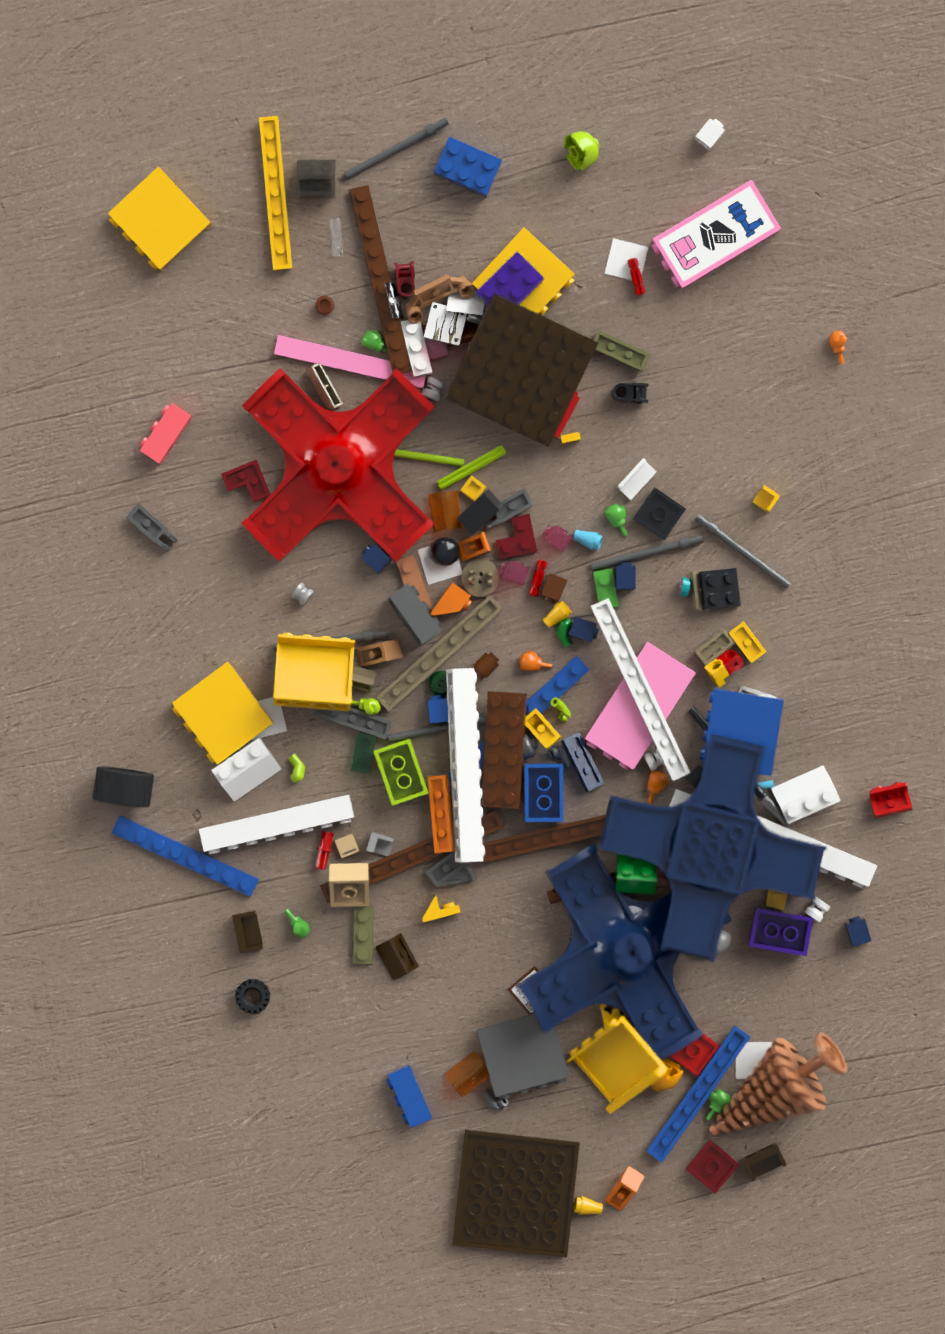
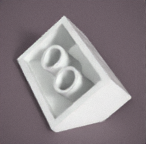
[211,738,282,802]
[771,765,841,824]

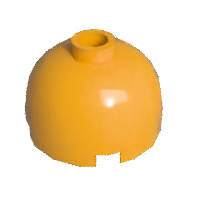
[650,1058,683,1091]

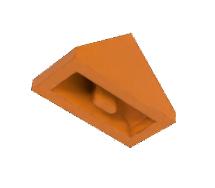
[458,532,491,561]

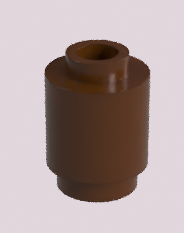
[473,652,499,680]

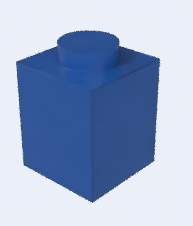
[428,695,448,723]

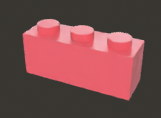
[140,403,192,465]

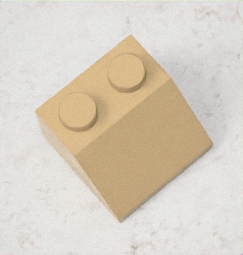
[329,863,369,907]

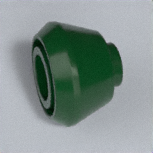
[428,671,447,697]

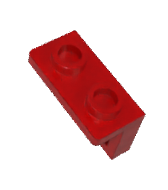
[869,782,912,819]

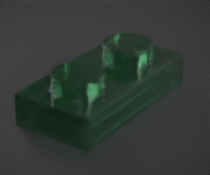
[351,733,376,774]

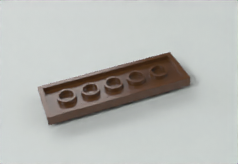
[482,691,527,809]

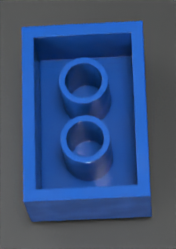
[434,136,502,198]
[524,763,564,822]

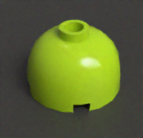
[563,131,599,171]

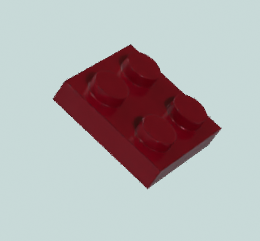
[685,1139,740,1194]

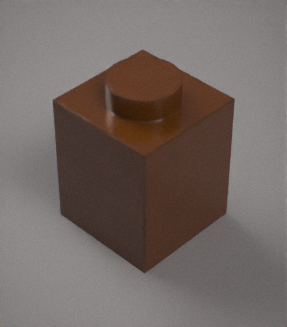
[541,573,567,604]

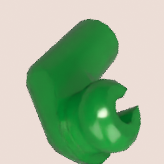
[556,618,572,648]

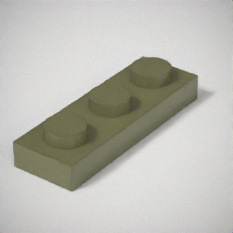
[594,330,650,372]
[353,906,374,964]

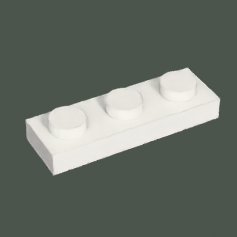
[401,320,432,378]

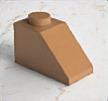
[357,639,403,667]

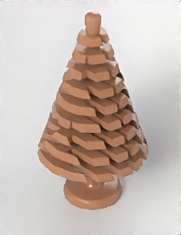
[709,1032,847,1136]

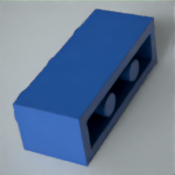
[386,1064,432,1128]

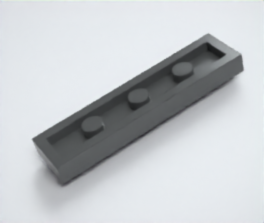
[313,708,392,739]

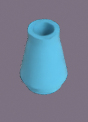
[573,530,603,551]

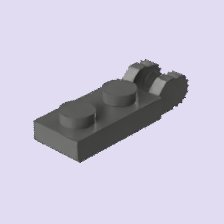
[485,488,534,530]
[126,504,178,552]

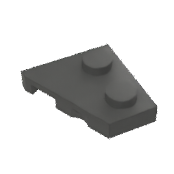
[425,852,478,887]

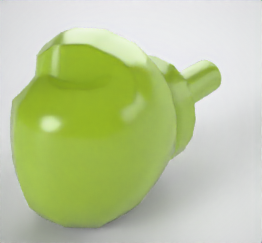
[351,698,381,715]

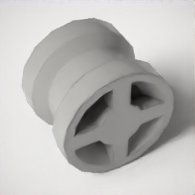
[291,582,314,606]

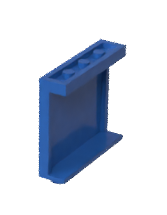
[700,688,784,776]

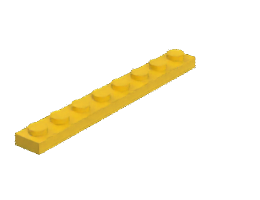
[259,116,292,271]

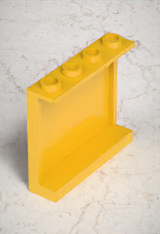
[108,166,212,272]
[472,227,575,316]
[273,633,355,711]
[172,662,274,765]
[565,1016,668,1114]

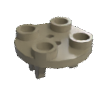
[461,559,499,597]

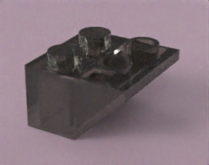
[296,160,336,198]

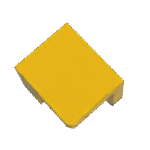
[752,485,780,513]

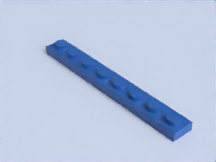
[112,816,259,897]
[646,1025,750,1162]

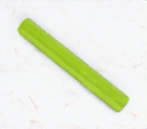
[437,445,506,490]

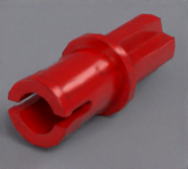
[315,831,334,870]

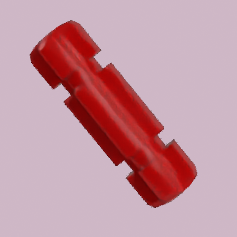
[627,258,645,296]
[529,559,548,597]

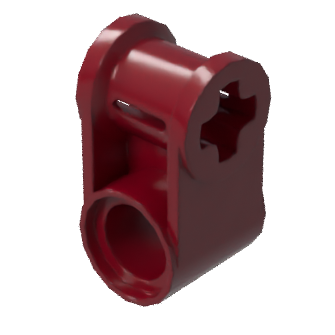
[394,261,415,299]

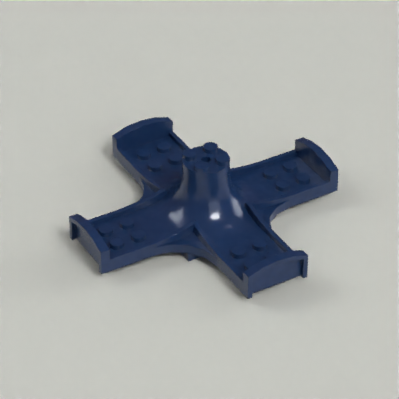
[598,733,827,962]
[515,844,732,1060]

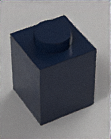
[361,544,391,574]
[616,562,636,590]
[569,617,599,642]
[845,916,871,947]

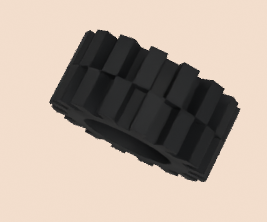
[235,979,270,1014]

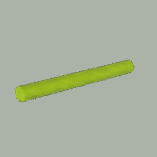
[394,449,464,467]

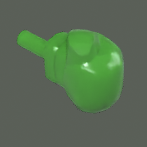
[361,330,388,354]
[604,504,628,537]
[284,909,311,938]
[706,1089,731,1121]

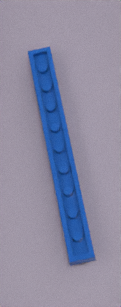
[447,656,589,798]

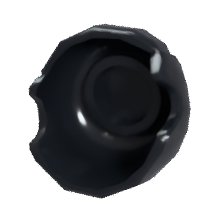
[429,537,460,566]

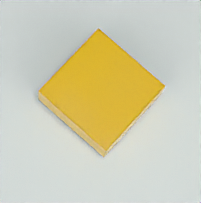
[560,432,581,444]
[460,475,486,501]

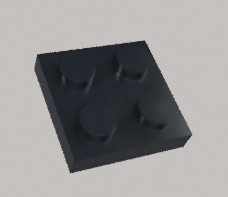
[633,487,686,540]
[699,568,741,610]

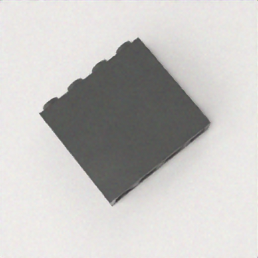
[476,1013,570,1100]

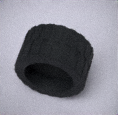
[92,766,154,807]

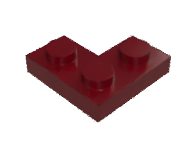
[221,459,271,502]
[496,514,537,559]

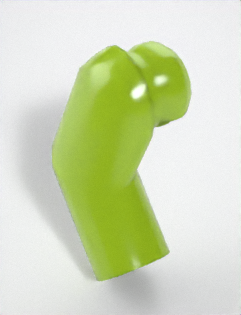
[551,697,571,722]
[288,753,305,783]

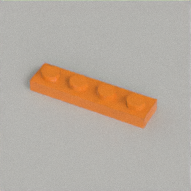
[427,775,455,853]

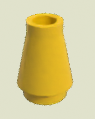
[543,601,572,628]
[573,1196,603,1215]

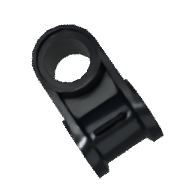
[611,383,649,404]

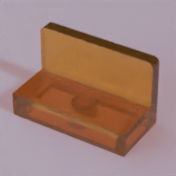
[428,490,463,532]
[445,1051,489,1098]

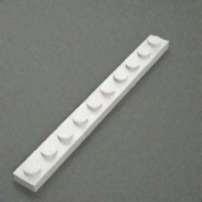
[591,598,690,781]

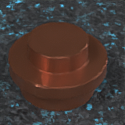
[315,296,335,315]

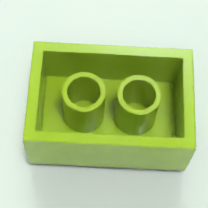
[374,739,429,806]

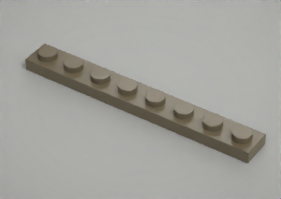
[376,595,503,712]

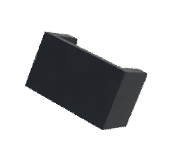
[458,489,504,534]

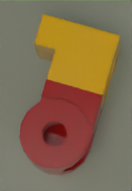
[704,650,744,688]

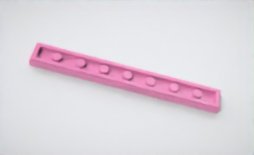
[274,335,426,388]

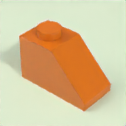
[430,582,472,616]
[605,1166,645,1211]

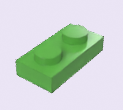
[593,569,619,607]

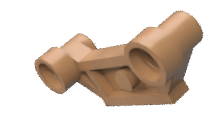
[404,274,475,324]

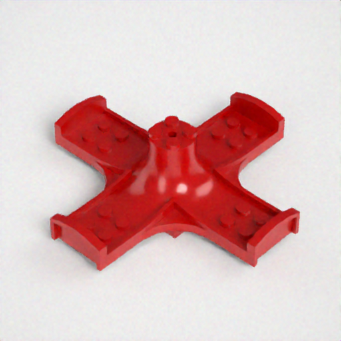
[241,368,436,562]

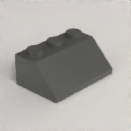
[387,584,441,647]

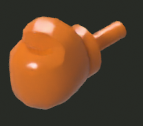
[829,331,847,364]
[519,650,552,671]
[647,770,669,803]

